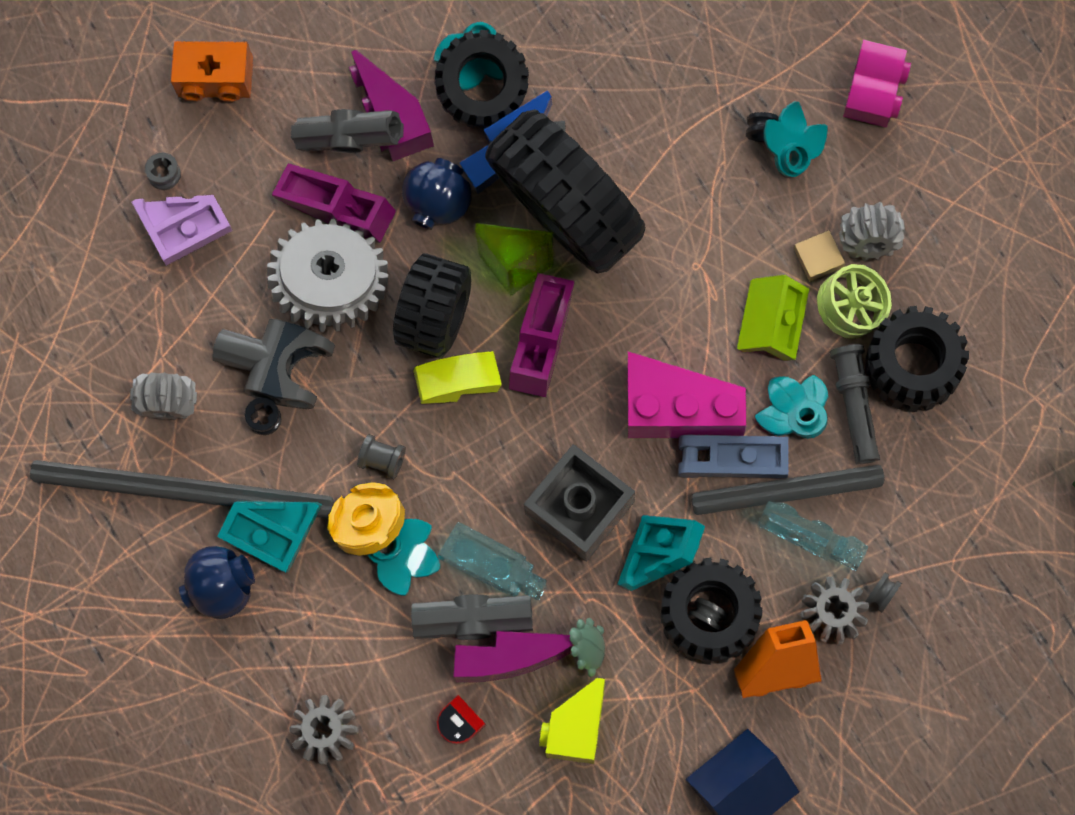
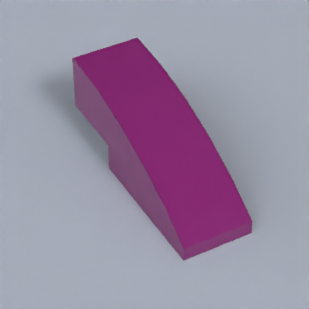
[272,163,396,243]
[509,273,575,397]
[453,631,574,683]

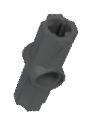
[291,109,404,153]
[411,594,533,640]

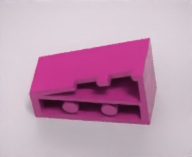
[627,351,746,438]

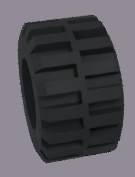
[435,30,529,129]
[393,253,472,359]
[865,306,969,412]
[661,558,763,665]

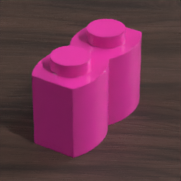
[843,40,911,128]

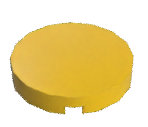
[327,482,405,556]

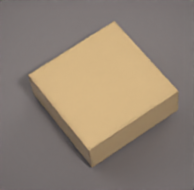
[794,231,845,282]

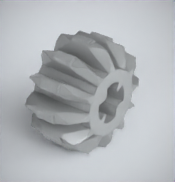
[839,202,905,261]
[130,372,197,420]
[800,576,869,645]
[289,695,359,765]

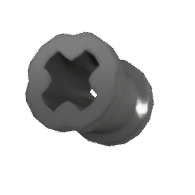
[357,434,406,479]

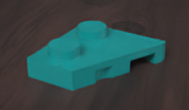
[217,501,322,573]
[617,515,705,591]

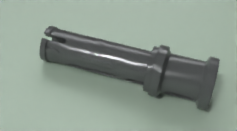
[830,344,880,464]

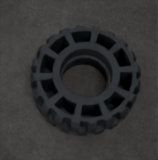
[485,109,646,274]

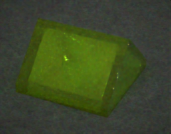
[475,223,555,296]

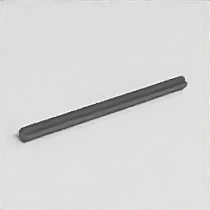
[30,460,334,518]

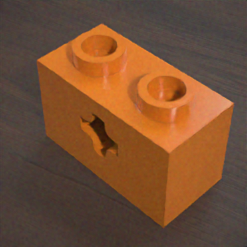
[171,41,253,102]

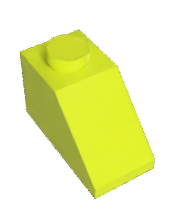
[539,678,605,764]

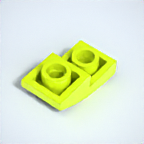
[413,351,502,404]

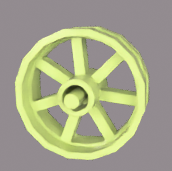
[817,264,892,338]

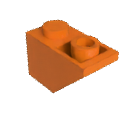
[734,620,821,698]

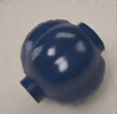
[402,158,472,230]
[179,546,255,619]

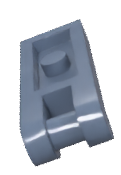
[678,435,788,478]

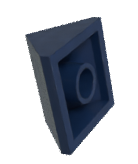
[685,729,799,815]

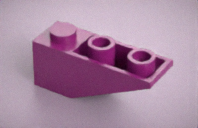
[349,50,434,161]

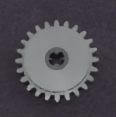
[267,219,388,332]

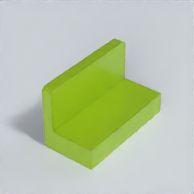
[737,275,809,361]

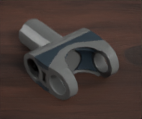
[212,319,335,409]

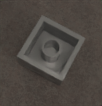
[524,444,635,562]

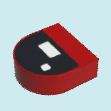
[437,695,486,745]

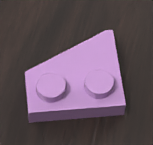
[132,195,233,265]

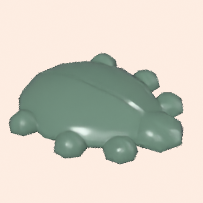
[570,618,605,677]

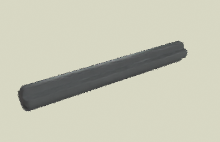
[691,465,885,515]

